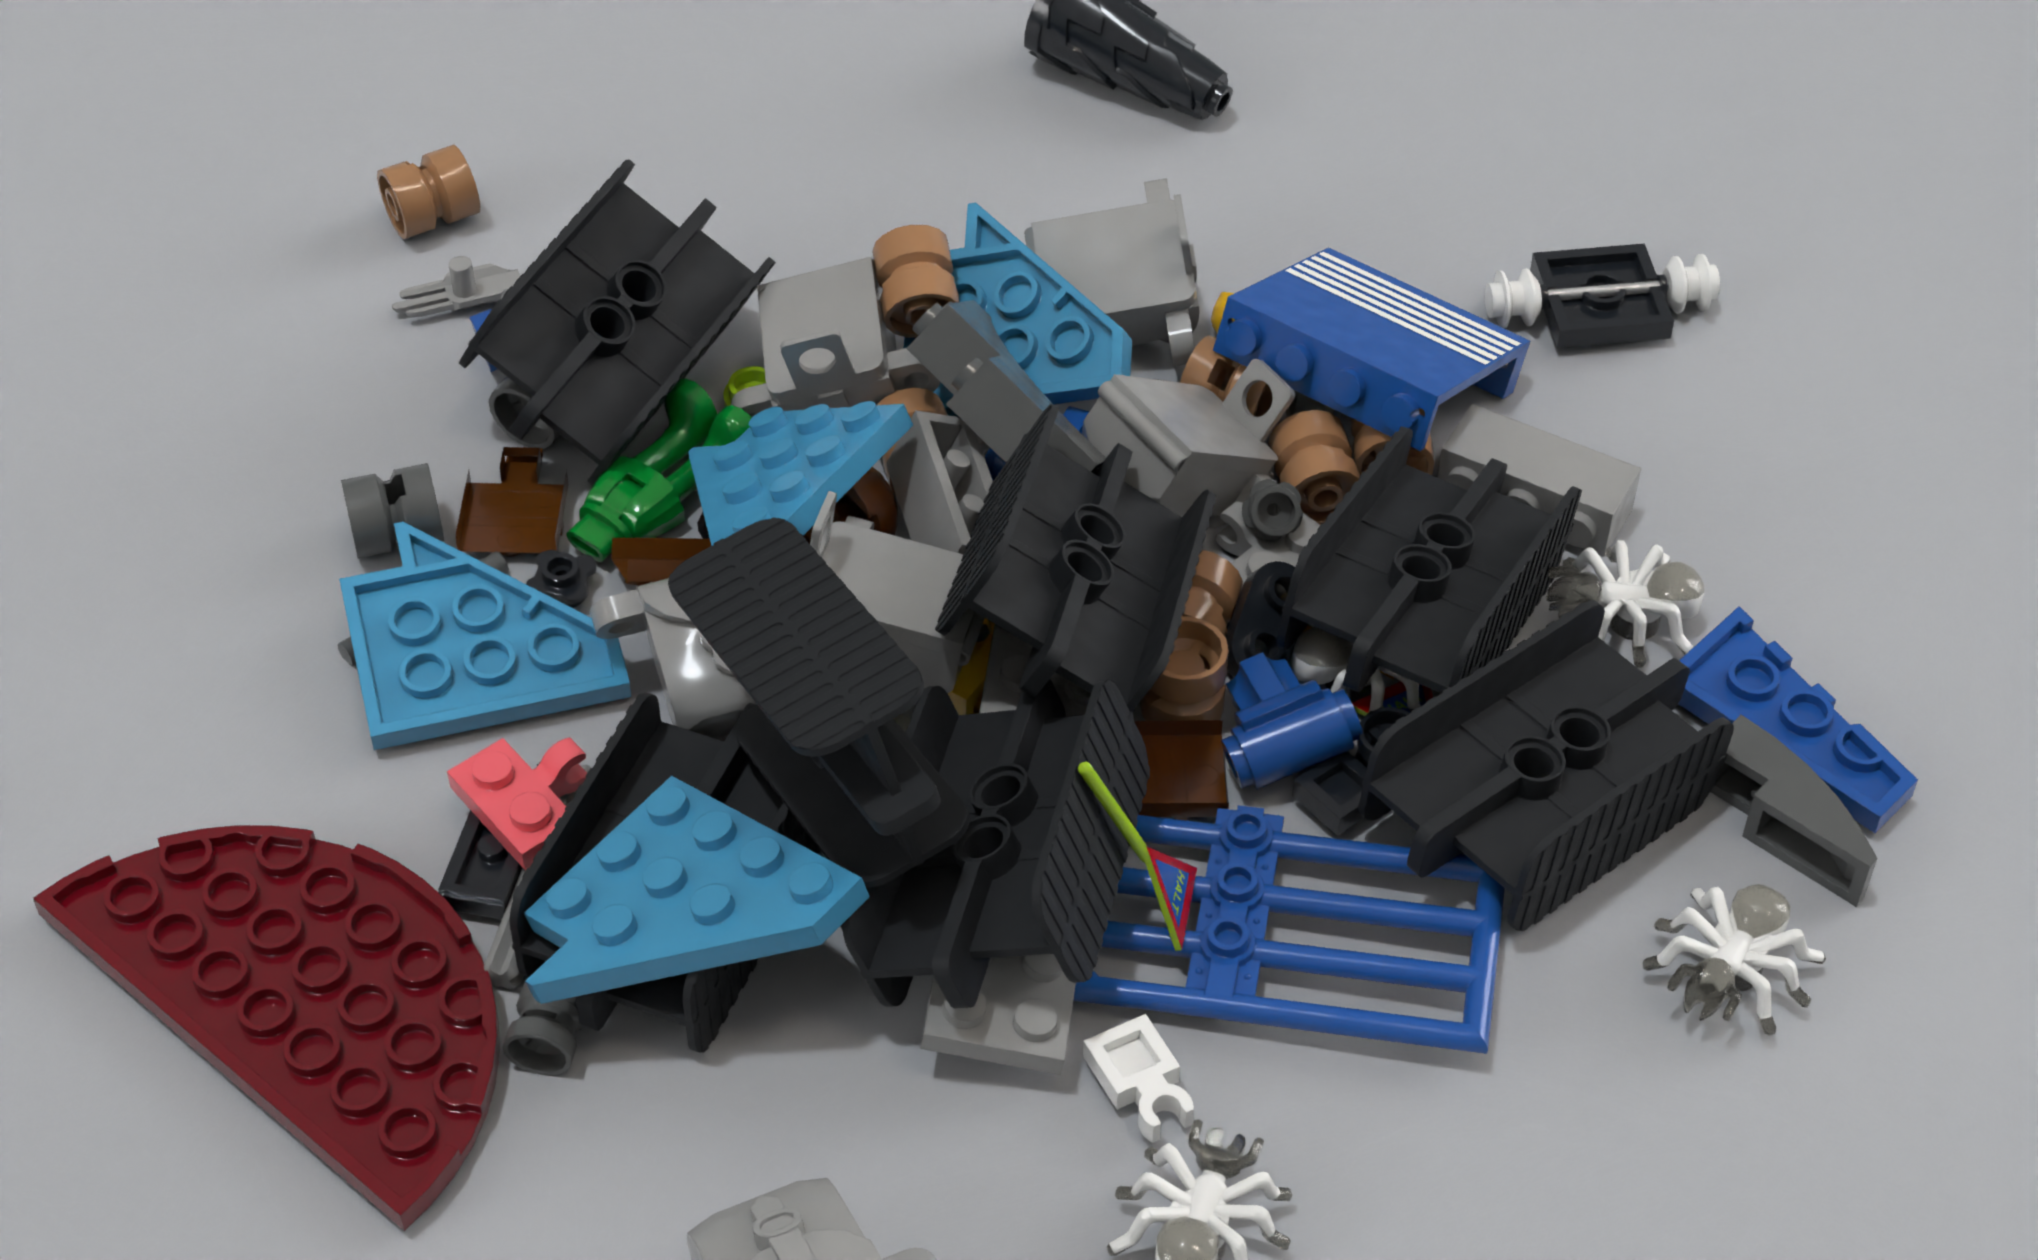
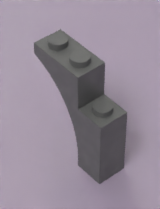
[906,300,1106,474]

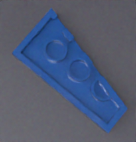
[1678,606,1918,833]

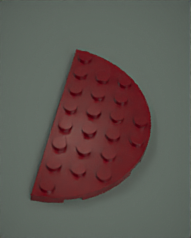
[33,825,500,1231]

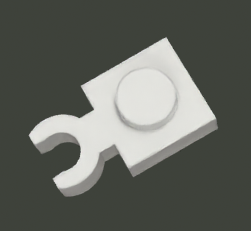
[1083,1014,1194,1143]

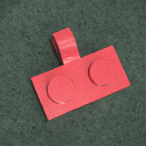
[447,737,587,871]

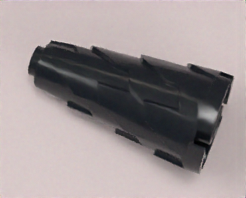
[1024,0,1233,120]

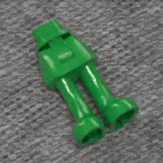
[566,378,752,562]

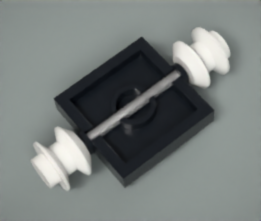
[1485,243,1720,348]

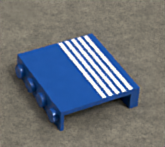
[1213,247,1531,451]

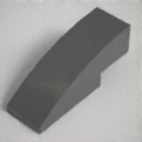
[1711,715,1878,907]

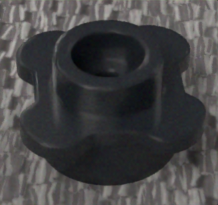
[526,550,597,608]

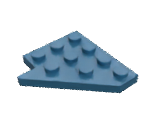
[903,202,1132,417]
[688,401,913,546]
[339,522,631,750]
[524,776,870,1004]

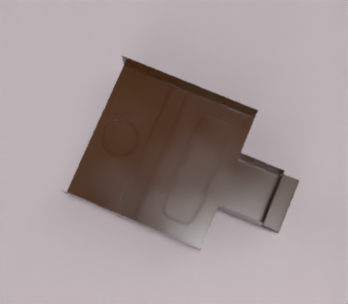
[455,447,569,557]
[611,538,711,586]
[1134,720,1229,821]

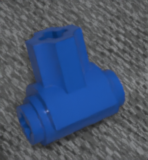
[1221,652,1363,790]

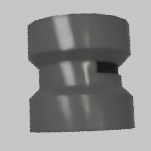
[502,983,583,1075]

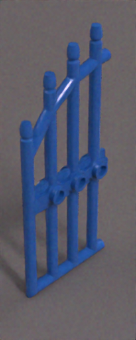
[1073,805,1505,1054]

